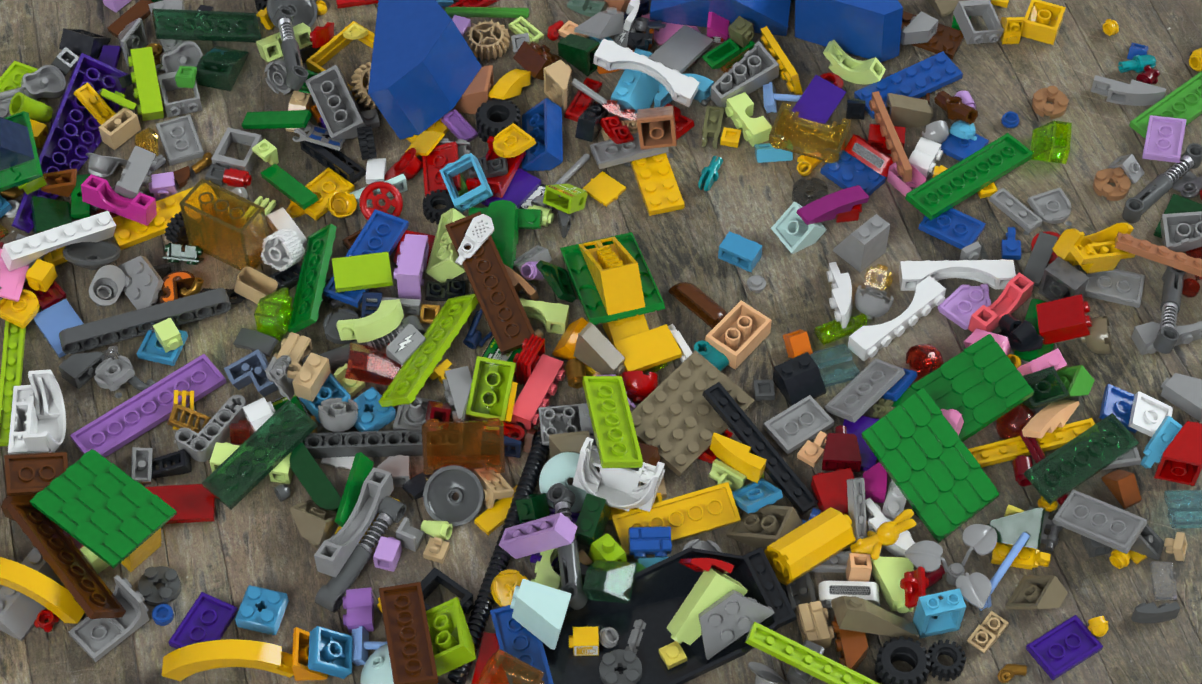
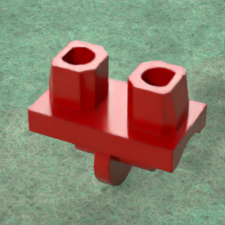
[900,566,929,608]

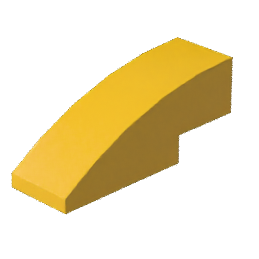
[488,69,531,100]
[710,432,767,484]

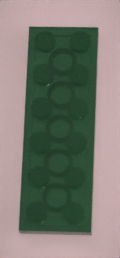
[152,9,261,43]
[202,400,317,510]
[1024,413,1139,505]

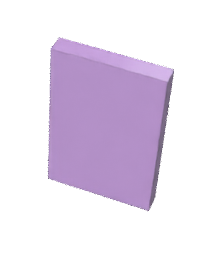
[1142,115,1186,163]

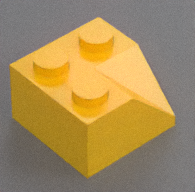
[1021,0,1066,45]

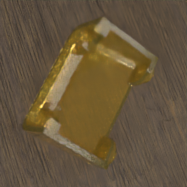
[769,102,852,163]

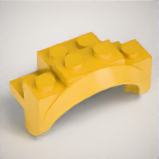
[1052,222,1135,274]

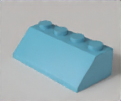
[611,48,660,119]

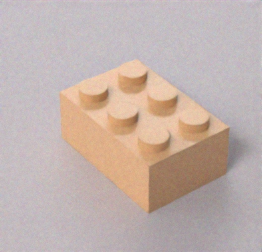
[705,300,772,370]

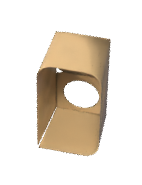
[234,267,278,308]

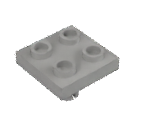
[393,397,440,431]

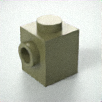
[728,16,755,48]

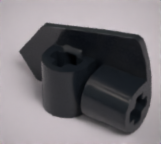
[997,314,1044,352]

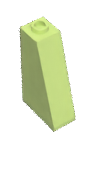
[667,567,748,645]

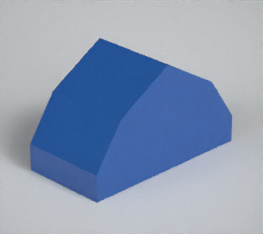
[368,0,482,140]

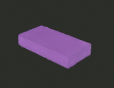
[441,109,478,142]

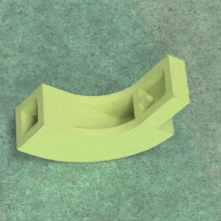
[823,40,886,85]
[336,299,404,343]

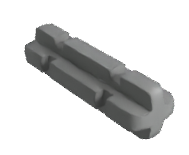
[625,619,646,653]

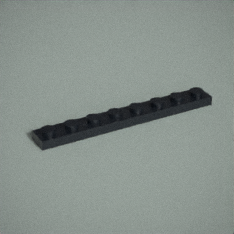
[702,382,819,515]

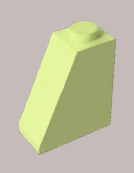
[871,556,914,613]

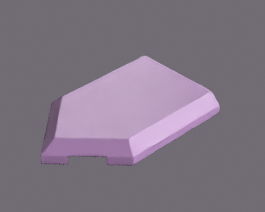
[938,284,991,330]

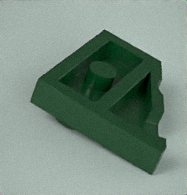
[536,260,577,303]

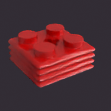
[513,334,545,386]

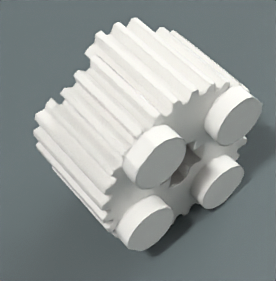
[260,229,305,272]

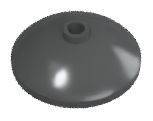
[267,0,317,29]
[63,241,121,270]
[423,465,484,527]

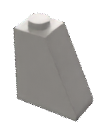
[1160,373,1202,422]

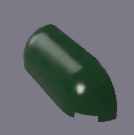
[290,442,342,510]

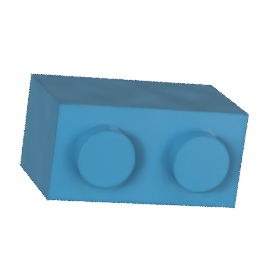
[718,231,762,272]

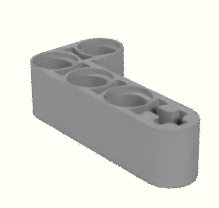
[175,395,247,462]

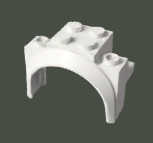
[8,370,66,455]
[572,437,665,512]

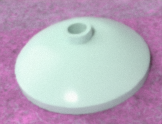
[539,452,597,512]
[360,644,394,684]

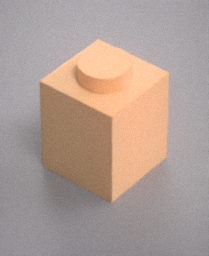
[846,553,872,582]

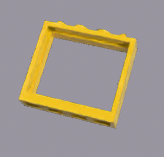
[306,21,375,101]

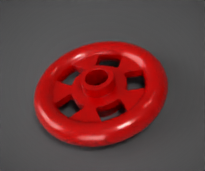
[359,181,403,220]

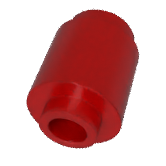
[223,168,252,189]

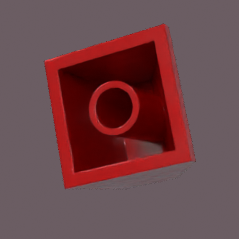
[1154,421,1202,486]

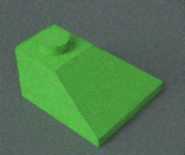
[1038,365,1095,402]

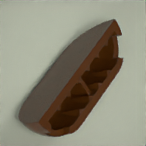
[669,282,727,329]

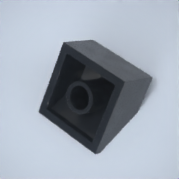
[59,28,111,58]
[773,352,826,406]

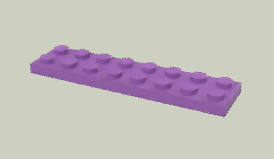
[70,354,227,458]

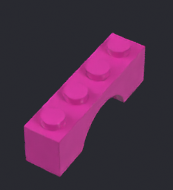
[81,174,157,226]

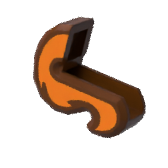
[160,271,195,303]

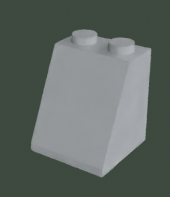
[833,214,890,272]

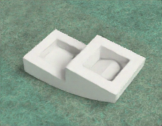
[623,0,640,32]
[366,158,386,184]

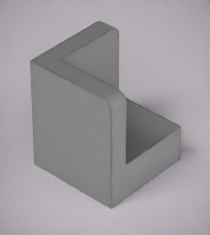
[396,517,425,552]

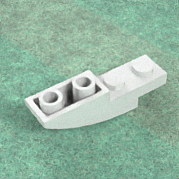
[826,262,853,329]
[865,498,915,558]

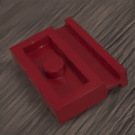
[23,280,67,311]

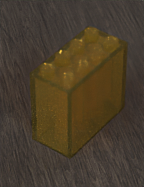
[179,178,269,271]

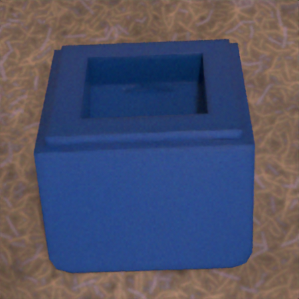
[1127,42,1148,60]

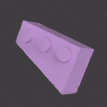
[394,234,429,301]

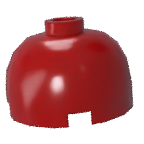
[619,371,658,404]

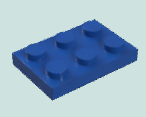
[820,149,886,196]
[918,208,986,250]

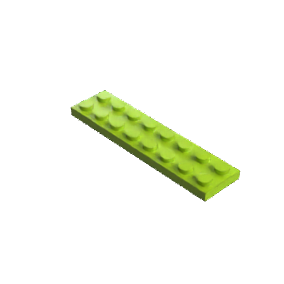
[378,294,478,407]

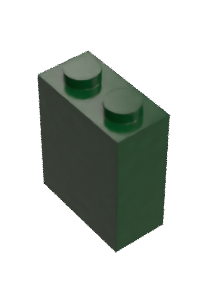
[575,493,611,547]

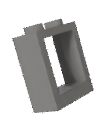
[953,0,1004,45]
[158,71,203,117]
[211,127,262,175]

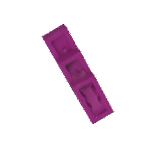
[796,185,870,225]

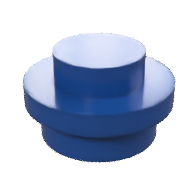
[1001,111,1019,128]

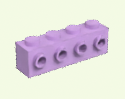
[499,512,577,559]

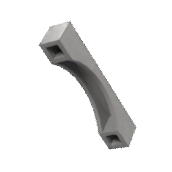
[1131,321,1202,355]
[314,467,394,578]

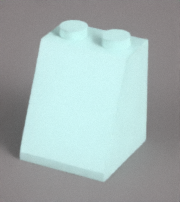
[510,579,572,650]

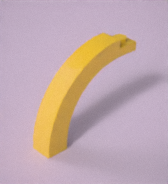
[0,557,85,624]
[162,639,294,682]

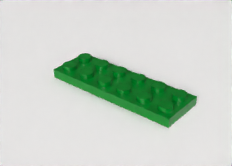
[287,224,337,333]

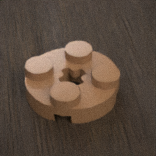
[1032,86,1069,119]
[1093,167,1131,201]

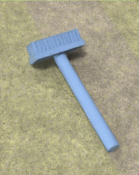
[763,82,802,113]
[979,532,1030,611]
[352,626,387,666]

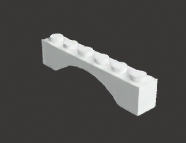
[593,38,700,107]
[1,211,116,271]
[898,259,1016,291]
[848,275,946,361]

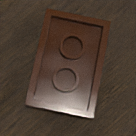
[4,452,68,496]

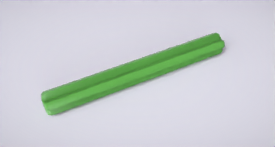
[444,7,529,18]

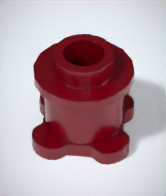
[1136,65,1160,85]

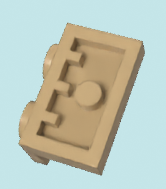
[473,467,514,509]

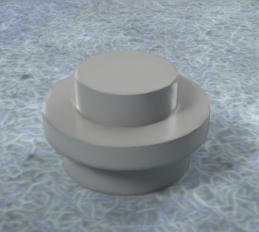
[747,275,766,293]
[599,627,619,648]

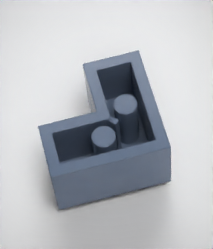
[224,349,278,397]

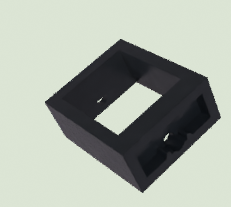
[421,567,474,615]

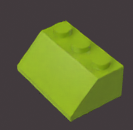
[466,356,516,422]

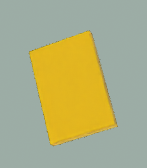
[290,167,355,221]
[613,324,682,372]

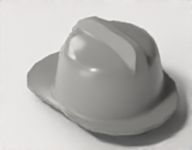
[86,153,127,178]
[88,265,126,306]
[748,662,790,684]

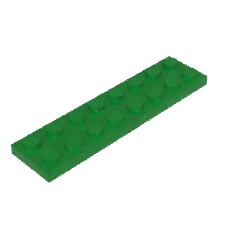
[905,133,1034,220]

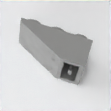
[442,366,472,440]
[538,403,597,446]

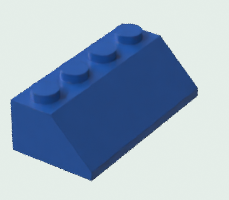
[522,98,563,171]

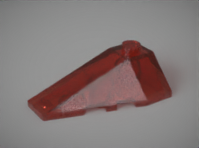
[345,343,423,391]

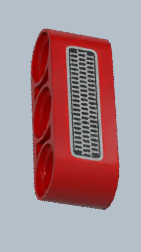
[844,134,893,177]

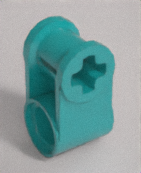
[694,340,729,371]

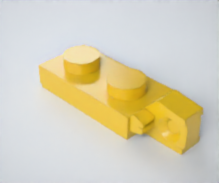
[991,542,1050,570]

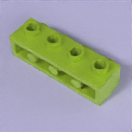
[128,47,164,121]

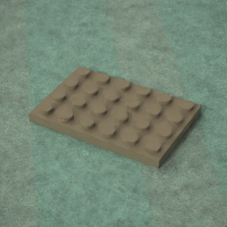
[631,350,755,477]

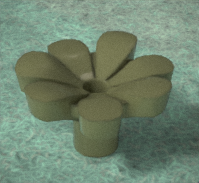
[872,398,896,419]

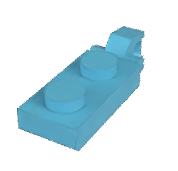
[1140,416,1183,468]

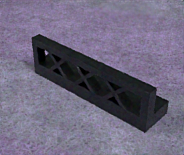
[300,141,366,184]

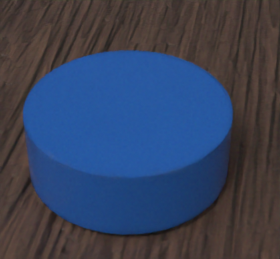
[152,604,174,626]

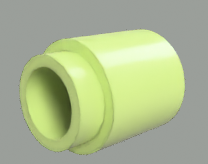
[528,205,554,227]

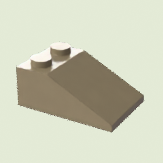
[726,505,803,550]

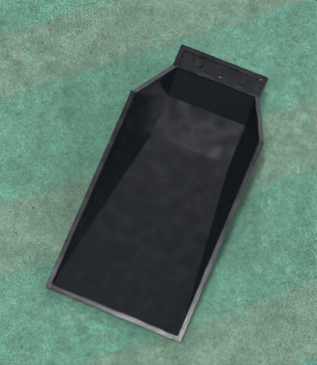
[542,547,797,684]

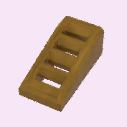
[167,403,211,433]

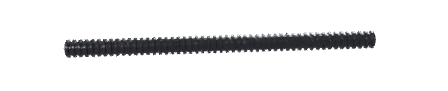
[448,405,554,684]

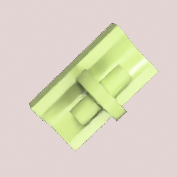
[708,459,746,491]

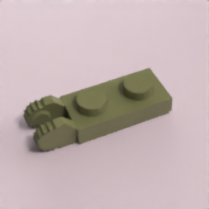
[702,106,724,149]

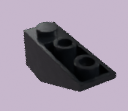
[575,101,610,142]

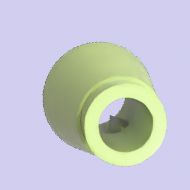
[421,520,453,541]

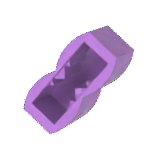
[342,587,374,633]

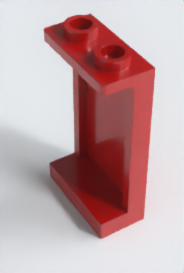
[465,136,526,198]

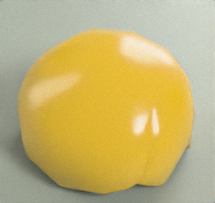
[327,190,357,219]

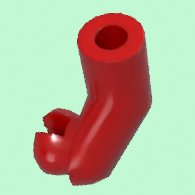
[547,20,564,41]

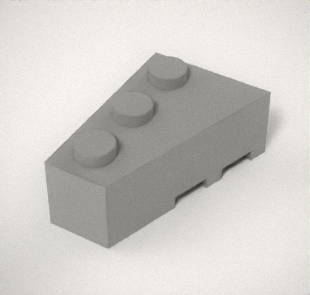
[114,145,157,198]

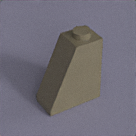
[885,93,933,128]
[574,322,625,376]

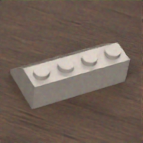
[305,65,367,140]
[0,547,64,641]

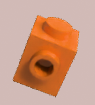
[783,329,813,358]

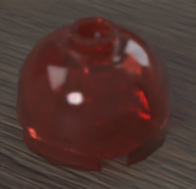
[906,344,944,382]
[995,403,1035,440]

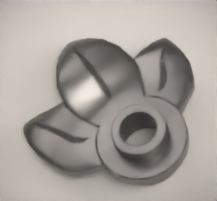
[633,17,666,31]
[1172,171,1202,199]

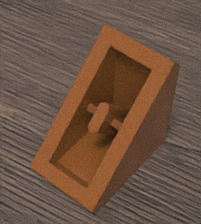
[41,168,77,197]
[1101,469,1142,509]

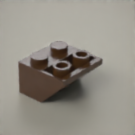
[513,41,562,80]

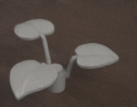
[904,524,997,609]

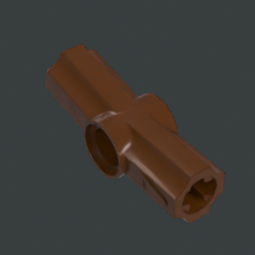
[935,91,978,124]

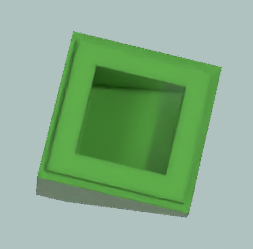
[175,66,197,88]

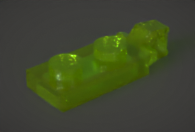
[814,313,867,345]

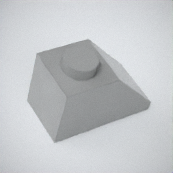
[377,455,411,487]

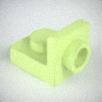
[252,139,279,165]
[334,363,366,398]

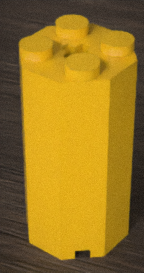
[764,507,855,586]

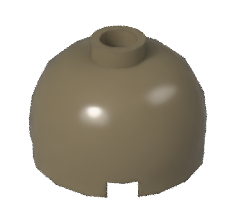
[1081,316,1112,355]

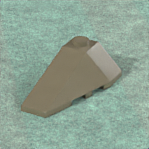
[831,596,920,640]

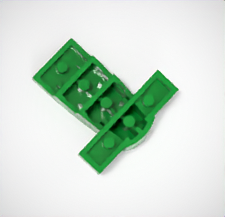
[468,200,542,270]

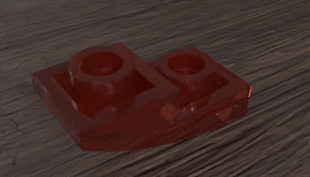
[602,100,637,120]

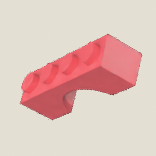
[968,272,1034,332]

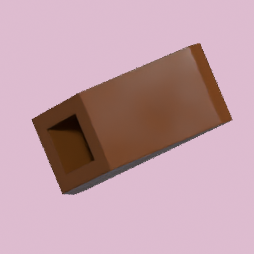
[831,617,868,671]

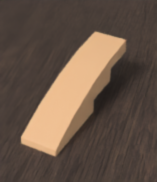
[1022,399,1079,439]

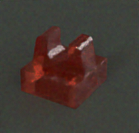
[230,420,252,445]

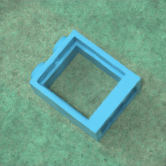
[439,153,493,213]
[913,588,966,639]

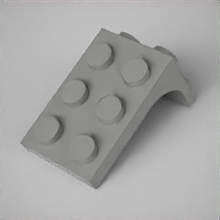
[68,575,149,663]

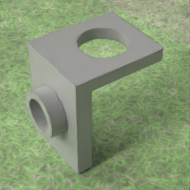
[1108,154,1145,184]

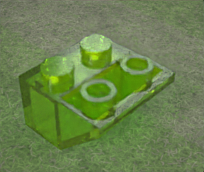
[1031,121,1072,164]
[254,287,294,341]

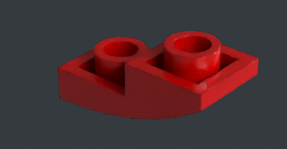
[310,22,334,48]
[600,115,634,144]

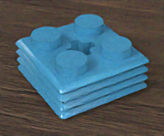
[299,373,351,423]
[353,387,396,432]
[235,585,289,635]
[308,626,353,679]

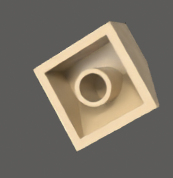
[543,59,572,113]

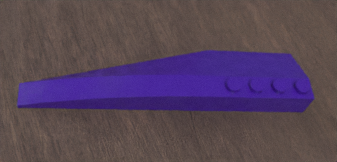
[11,53,127,233]

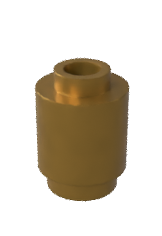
[565,359,586,389]

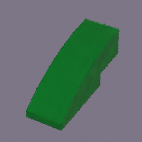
[702,38,755,69]

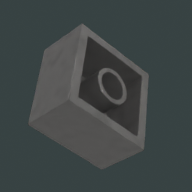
[1038,256,1089,301]

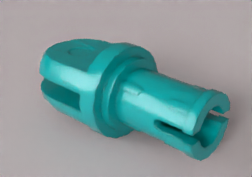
[1118,55,1156,73]
[698,156,723,191]

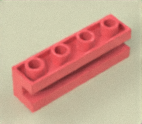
[510,354,566,431]

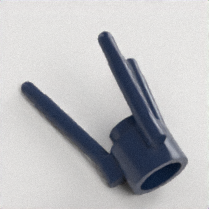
[463,309,492,349]

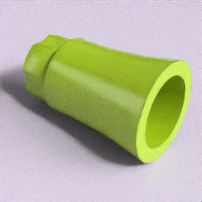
[9,92,53,122]

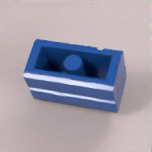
[628,526,672,559]

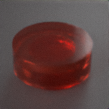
[1182,278,1200,297]

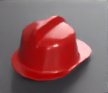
[385,148,423,181]

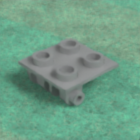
[265,355,295,401]

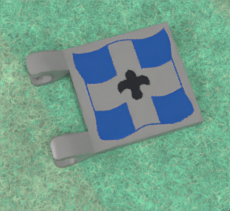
[292,121,346,151]

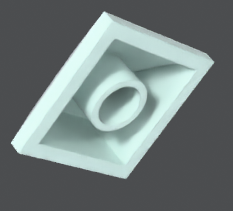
[771,201,827,254]

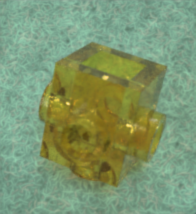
[864,264,893,290]

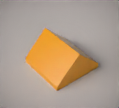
[552,317,589,365]
[292,627,328,681]

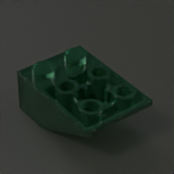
[196,46,249,91]

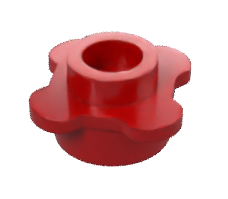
[34,609,59,632]

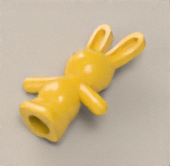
[850,509,917,560]

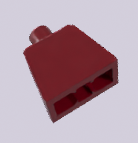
[821,425,862,472]

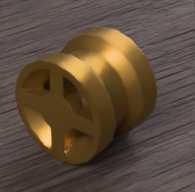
[146,43,163,65]

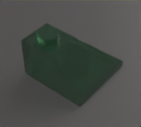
[1022,366,1070,409]
[583,560,637,603]

